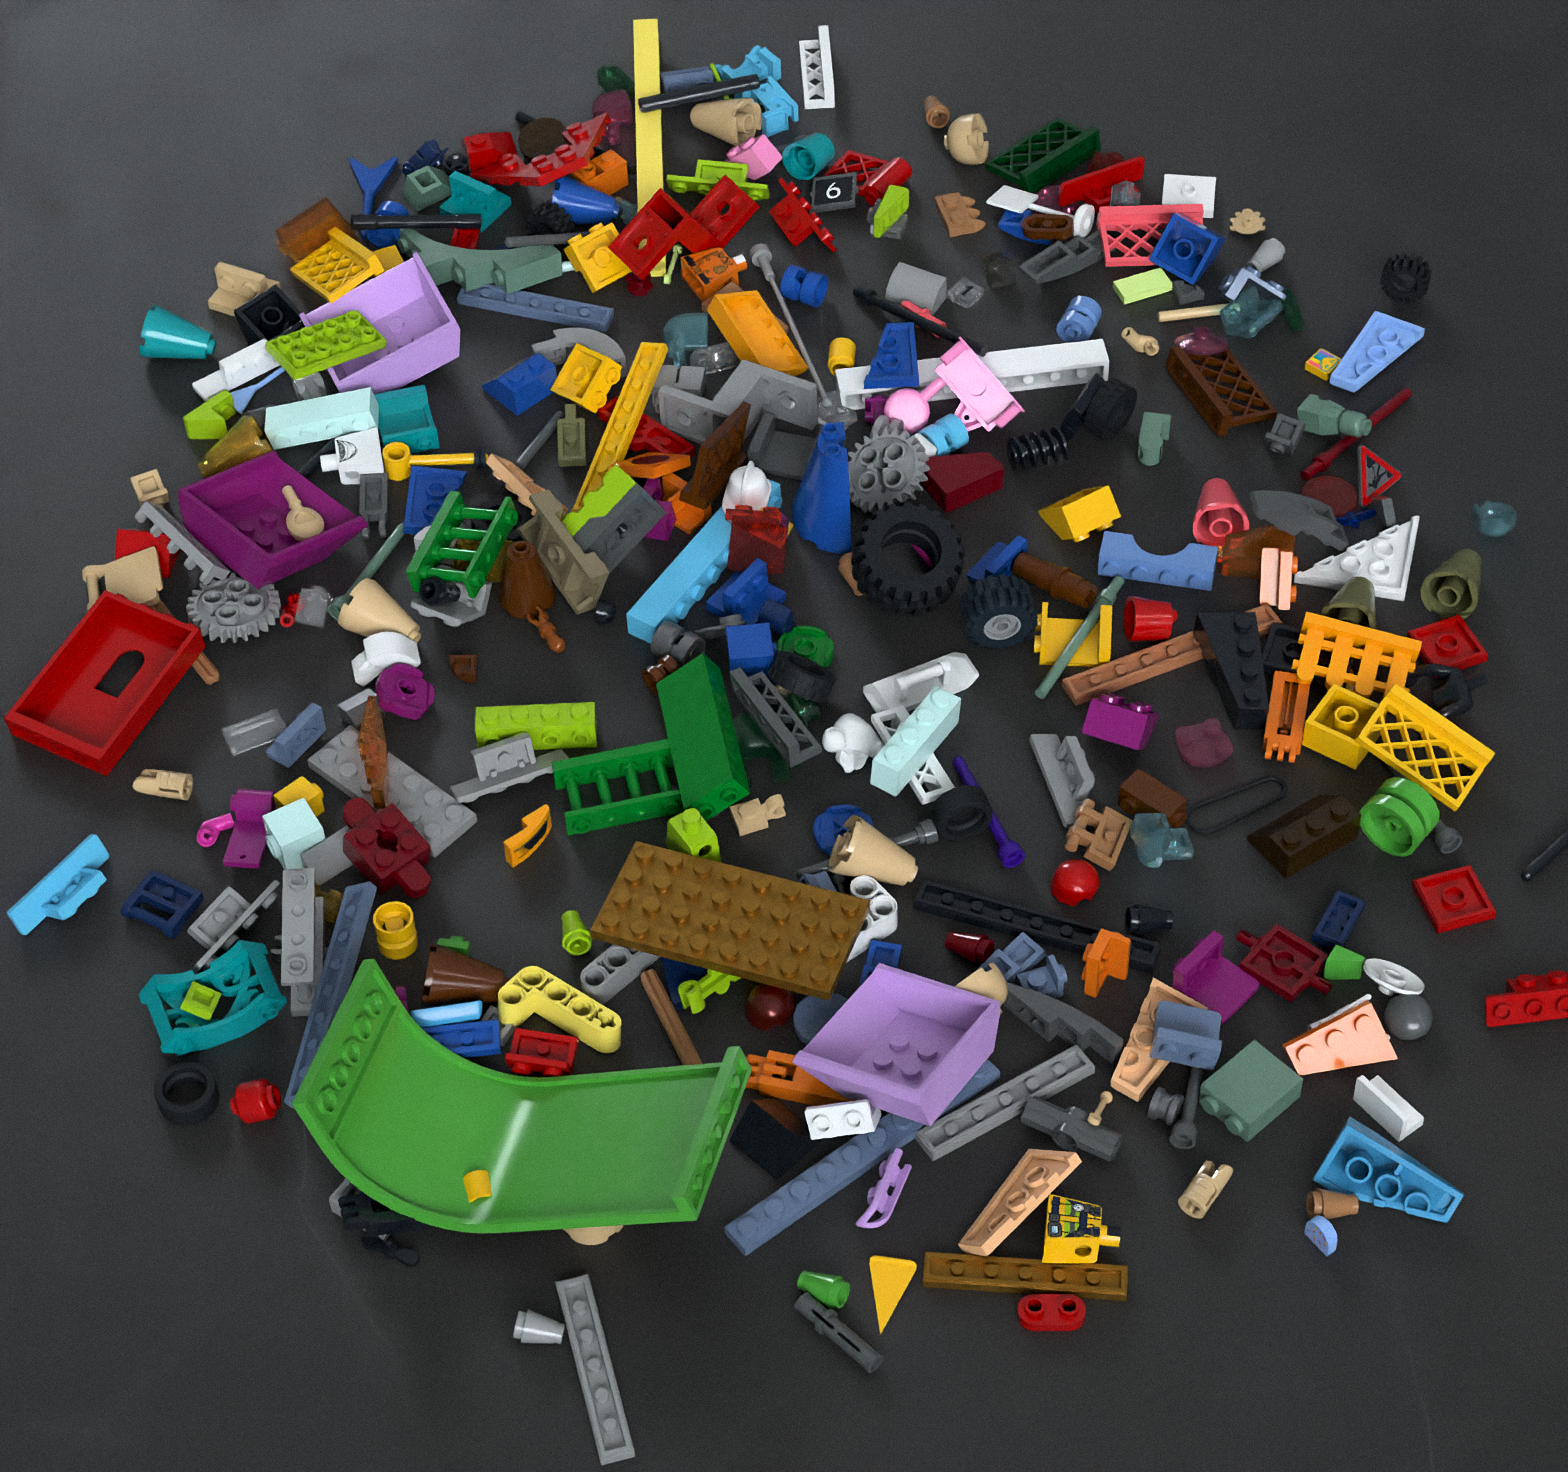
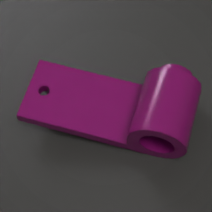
[223,788,277,869]

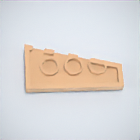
[958,1149,1082,1256]

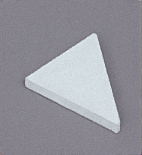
[1294,515,1420,601]

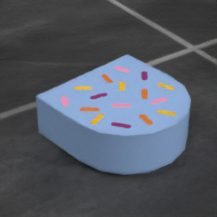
[1304,1215,1338,1256]

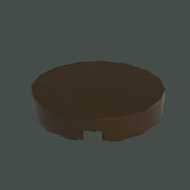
[518,117,566,161]

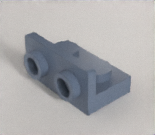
[266,702,326,768]

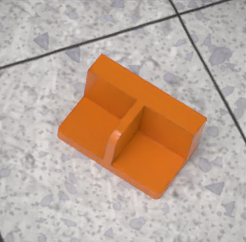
[662,473,712,534]

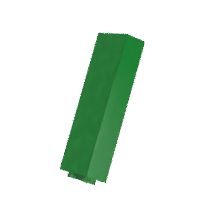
[656,653,750,821]

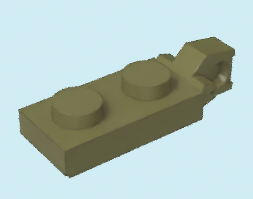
[557,404,587,467]

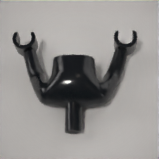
[1405,664,1488,741]

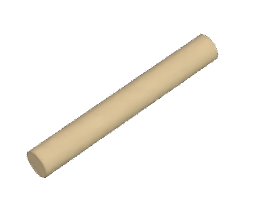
[1157,302,1238,322]

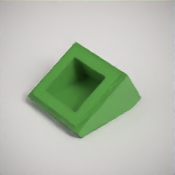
[1323,945,1365,980]

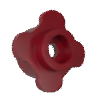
[625,273,653,297]

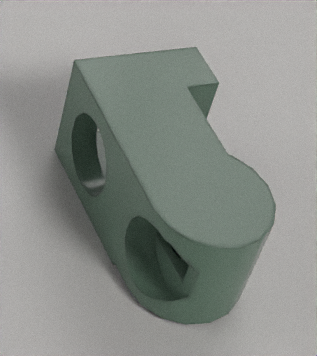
[1138,412,1171,466]

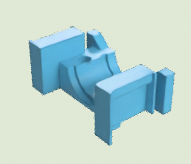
[714,45,781,99]
[738,75,799,138]

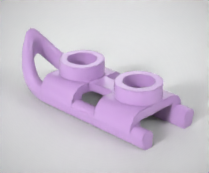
[856,1148,912,1228]

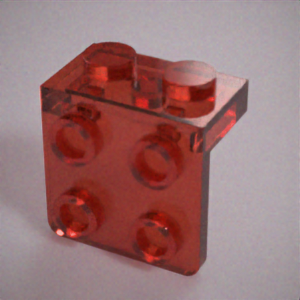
[725,505,789,574]

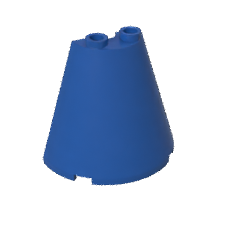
[791,422,852,554]

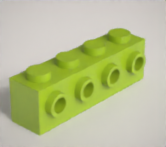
[475,702,597,750]

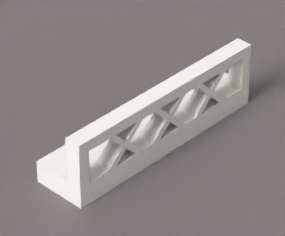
[799,25,835,109]
[871,705,955,805]

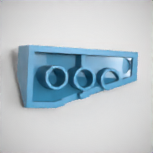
[1313,1116,1464,1223]

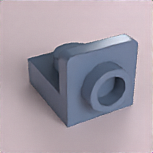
[1016,954,1067,998]

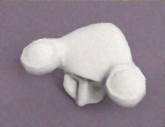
[822,713,885,773]

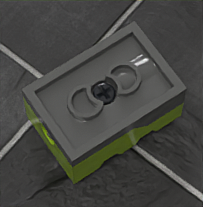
[562,464,667,575]

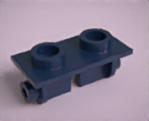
[402,139,449,176]

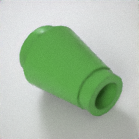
[797,1270,850,1309]

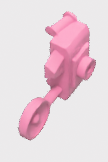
[884,336,1025,435]

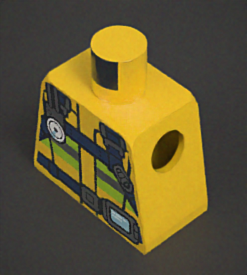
[1042,1194,1121,1263]

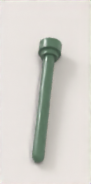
[328,523,405,620]

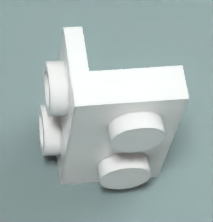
[804,1099,882,1140]

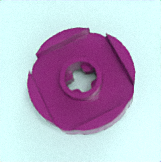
[376,663,435,720]

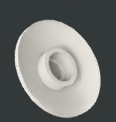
[1363,958,1424,996]

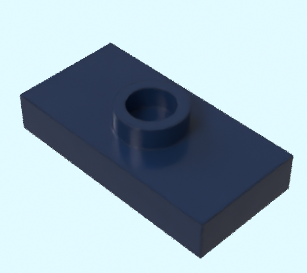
[1311,890,1366,949]

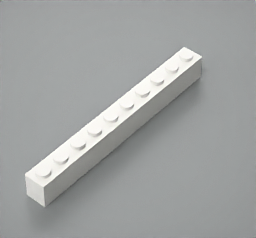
[835,339,1109,412]

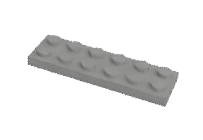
[307,725,477,858]

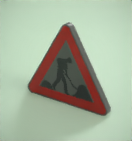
[1357,445,1402,507]

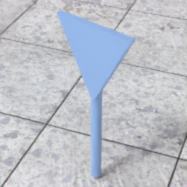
[230,367,286,414]

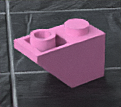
[724,134,783,180]

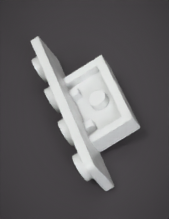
[192,338,280,402]

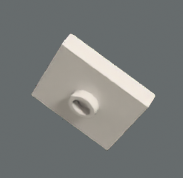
[1162,174,1216,218]

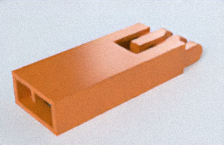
[1262,671,1311,763]
[745,1050,854,1106]

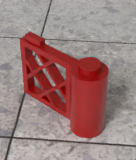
[823,150,912,207]

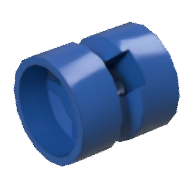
[366,201,409,249]
[780,264,828,308]

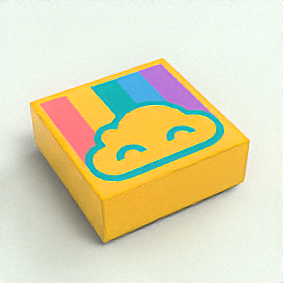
[1305,348,1342,381]

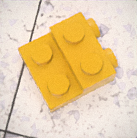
[563,222,633,293]
[550,343,622,414]

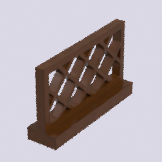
[1165,343,1277,437]
[679,401,751,510]

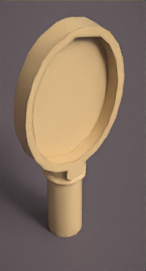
[282,485,325,542]

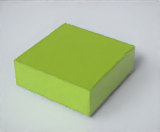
[180,981,222,1021]

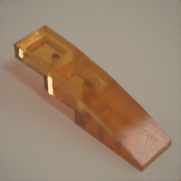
[358,696,390,809]

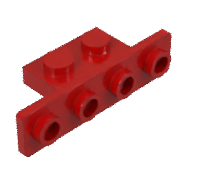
[1058,155,1145,213]
[768,177,837,252]
[1484,970,1568,1027]

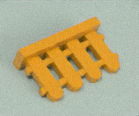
[1291,611,1422,699]

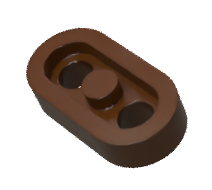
[1022,214,1074,240]

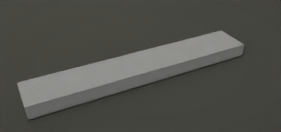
[915,1044,1095,1161]
[555,1274,635,1465]

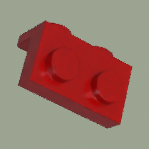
[504,1028,579,1077]

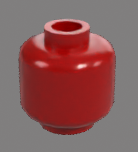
[230,1078,282,1124]

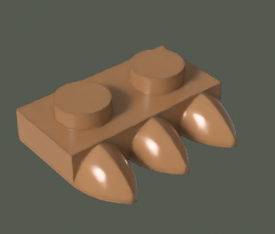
[934,192,986,238]

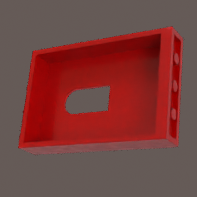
[4,590,206,777]

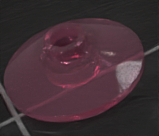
[1174,327,1229,355]

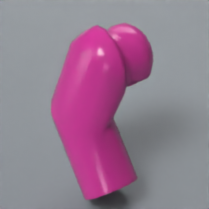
[197,813,235,847]

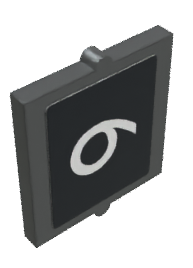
[810,172,859,213]

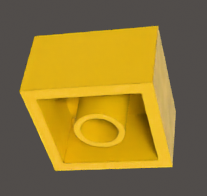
[1302,684,1387,770]

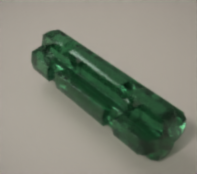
[1280,288,1305,332]

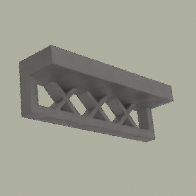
[729,667,822,767]

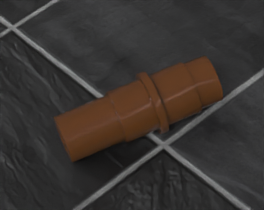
[1012,552,1098,609]

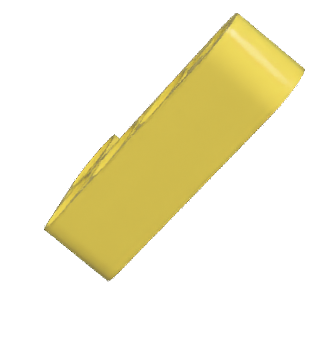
[498,966,621,1053]

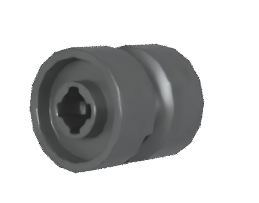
[650,621,706,668]

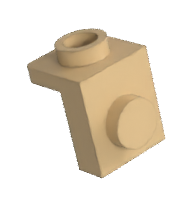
[130,469,169,507]

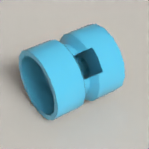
[918,413,969,456]

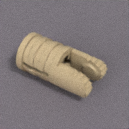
[132,769,193,800]
[1178,1160,1233,1218]

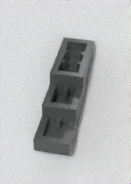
[1019,230,1117,284]
[1002,982,1124,1065]

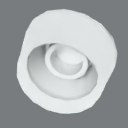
[722,461,772,523]

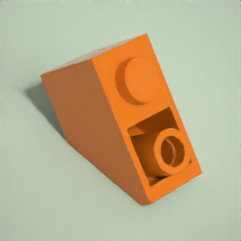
[571,149,629,195]

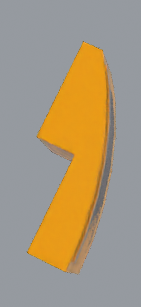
[503,804,552,868]

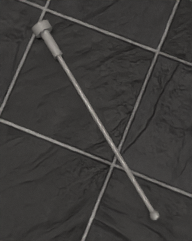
[749,243,832,408]

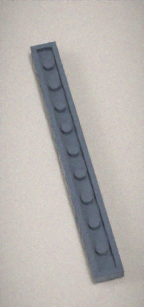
[724,1059,1000,1256]

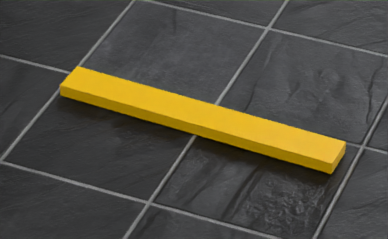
[572,342,669,512]

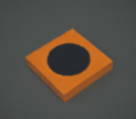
[612,452,691,479]

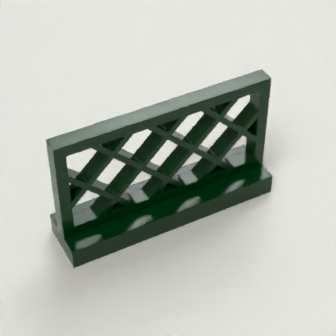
[985,118,1101,194]

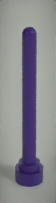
[952,756,1025,868]

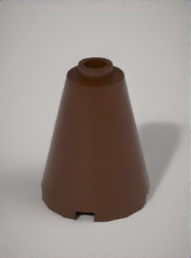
[498,541,556,619]
[421,944,509,1007]

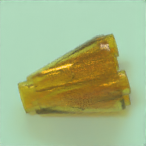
[197,415,273,478]

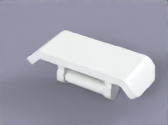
[863,652,979,713]

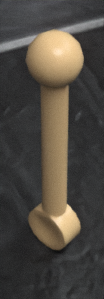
[1087,1091,1113,1126]

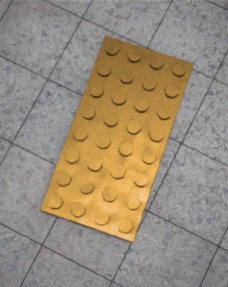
[590,841,870,1001]

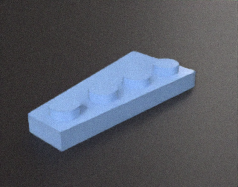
[1329,311,1425,393]

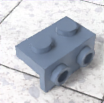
[660,66,714,93]

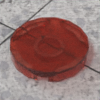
[1301,476,1358,522]

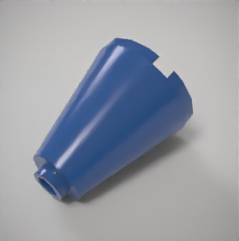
[551,176,620,225]

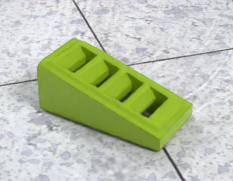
[873,185,909,238]

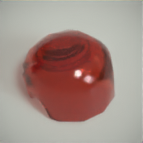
[745,983,795,1031]

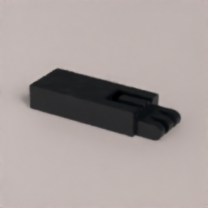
[338,1191,439,1237]

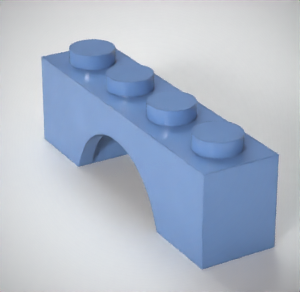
[1098,531,1218,591]

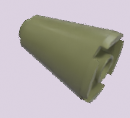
[1420,549,1482,619]
[1319,577,1377,629]

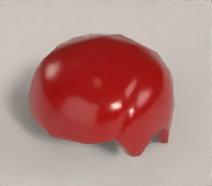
[1050,859,1100,906]

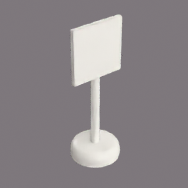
[986,185,1095,239]

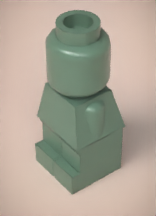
[1297,394,1372,438]

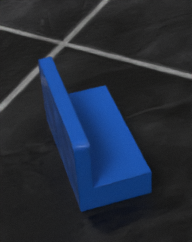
[967,535,1027,583]

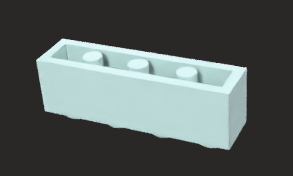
[264,387,379,450]
[870,686,961,797]

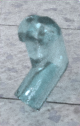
[615,196,638,225]

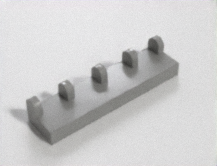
[135,501,231,585]

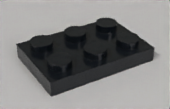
[1262,622,1355,689]

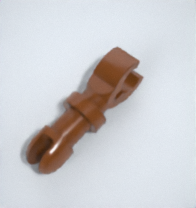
[527,606,565,653]

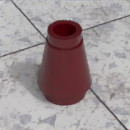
[945,931,994,965]

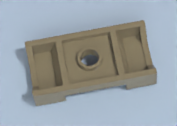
[518,489,609,615]

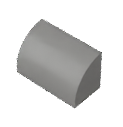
[885,262,947,315]

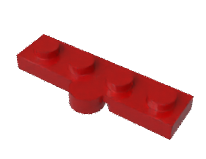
[598,396,696,459]

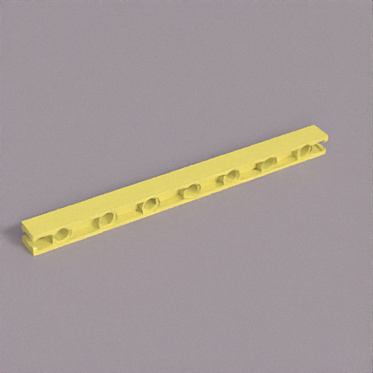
[633,19,666,277]

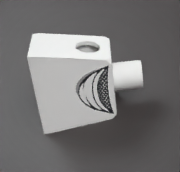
[320,427,384,485]

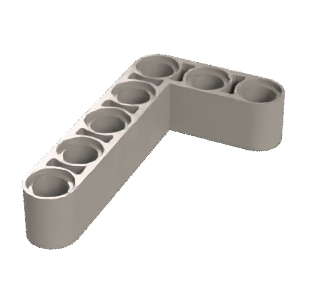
[580,944,660,1005]

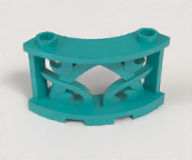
[138,940,287,1055]

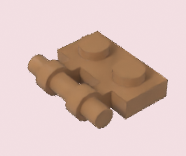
[1065,799,1133,871]

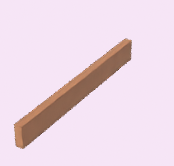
[1062,603,1282,706]

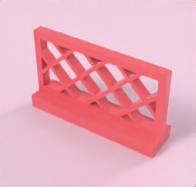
[1096,204,1204,267]

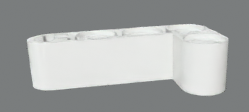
[846,875,898,963]

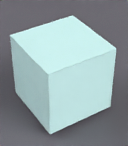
[262,798,325,870]

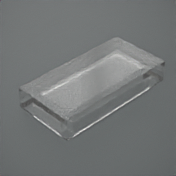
[221,709,287,756]

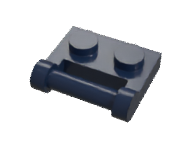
[121,870,204,939]

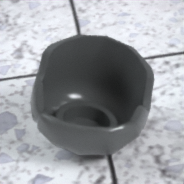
[1384,994,1433,1040]

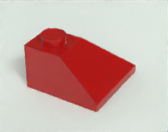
[461,132,518,173]

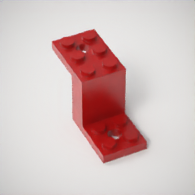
[608,174,760,280]

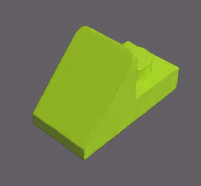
[183,389,236,439]

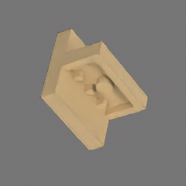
[208,262,281,316]

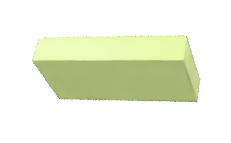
[1113,267,1172,305]

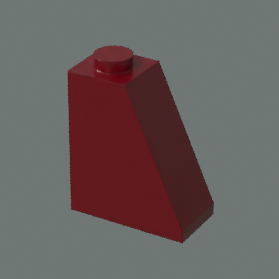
[920,452,1005,513]

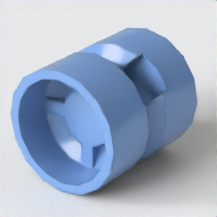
[1056,296,1102,343]

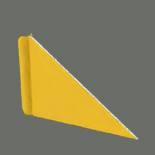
[869,1255,917,1335]

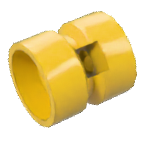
[373,901,418,960]

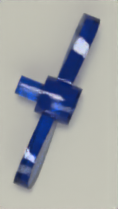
[1335,508,1377,529]

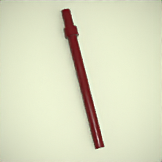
[1300,387,1412,481]

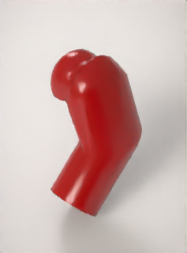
[280,593,305,627]

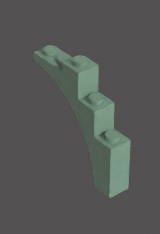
[397,229,563,294]

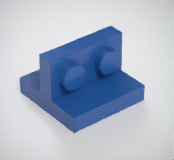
[706,558,786,625]

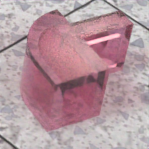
[592,89,633,145]

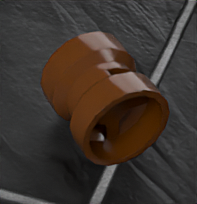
[641,654,680,695]

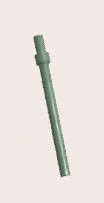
[1035,576,1124,699]

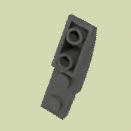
[1249,490,1349,551]

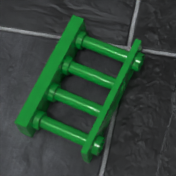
[405,491,518,599]
[551,739,685,836]

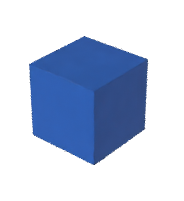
[726,623,777,686]

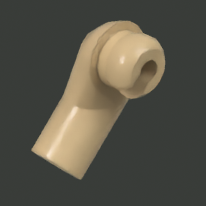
[1121,327,1159,356]

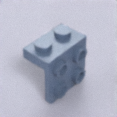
[1218,266,1287,302]
[1149,1000,1222,1071]

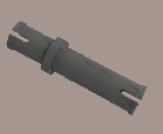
[794,1292,884,1373]

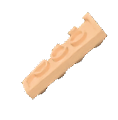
[486,453,568,522]
[1110,977,1208,1102]

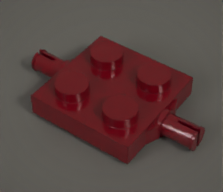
[1236,923,1333,1003]

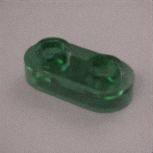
[597,65,635,102]

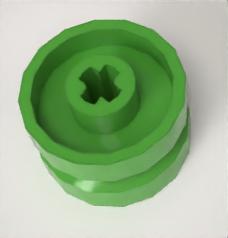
[1359,777,1440,857]

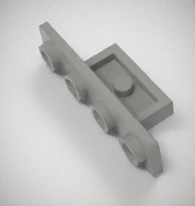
[450,732,569,803]
[1029,734,1095,828]
[187,879,280,975]

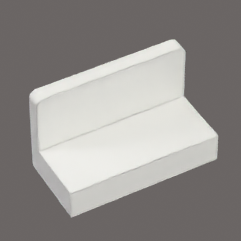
[1353,1075,1424,1142]

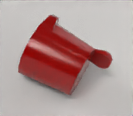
[1123,596,1178,642]

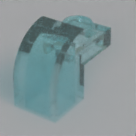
[663,313,709,369]
[1130,813,1195,868]

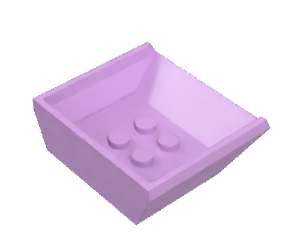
[299,252,460,394]
[792,963,1000,1127]

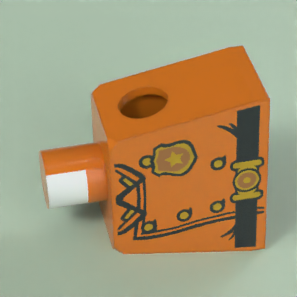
[680,247,747,302]

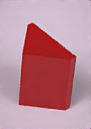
[114,528,181,579]

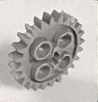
[848,428,930,513]
[186,572,281,643]

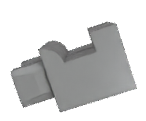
[652,365,706,414]

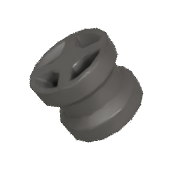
[1147,1087,1184,1126]

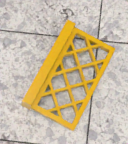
[289,227,385,304]
[1355,683,1495,811]

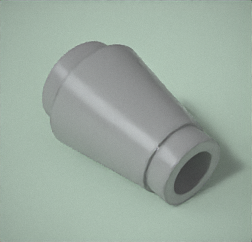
[1247,238,1285,273]
[513,1309,565,1344]

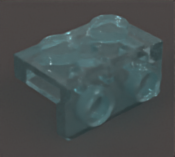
[1220,285,1283,338]

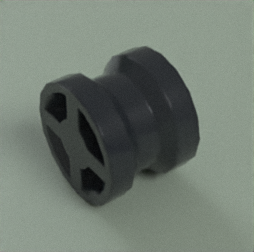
[444,154,471,177]

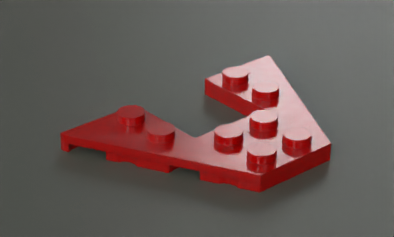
[469,112,611,187]

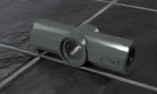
[1021,1096,1123,1162]

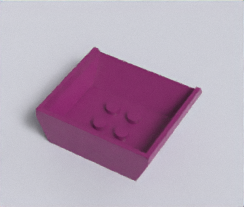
[178,451,368,589]

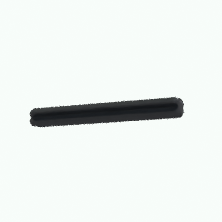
[638,74,760,113]

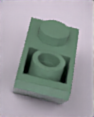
[402,165,451,212]

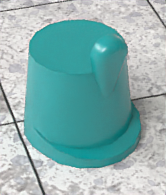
[782,133,835,180]

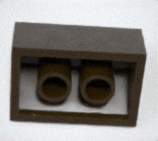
[1247,795,1361,879]

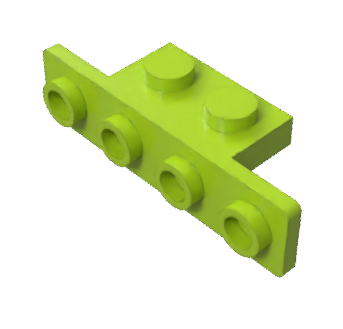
[666,159,770,201]

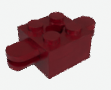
[343,797,431,898]

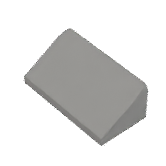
[300,825,353,886]

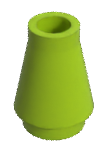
[561,910,593,956]

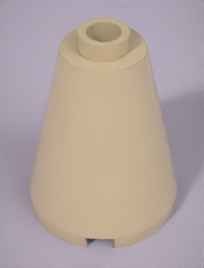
[690,98,762,147]
[338,578,421,643]
[829,814,918,886]

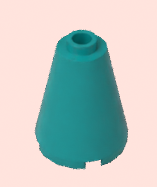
[139,304,216,359]

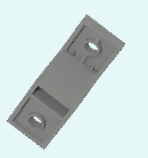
[658,359,818,445]

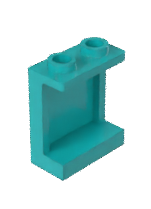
[374,384,440,454]

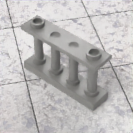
[281,868,325,1017]

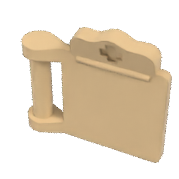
[82,546,163,612]

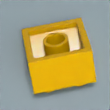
[1038,485,1121,542]

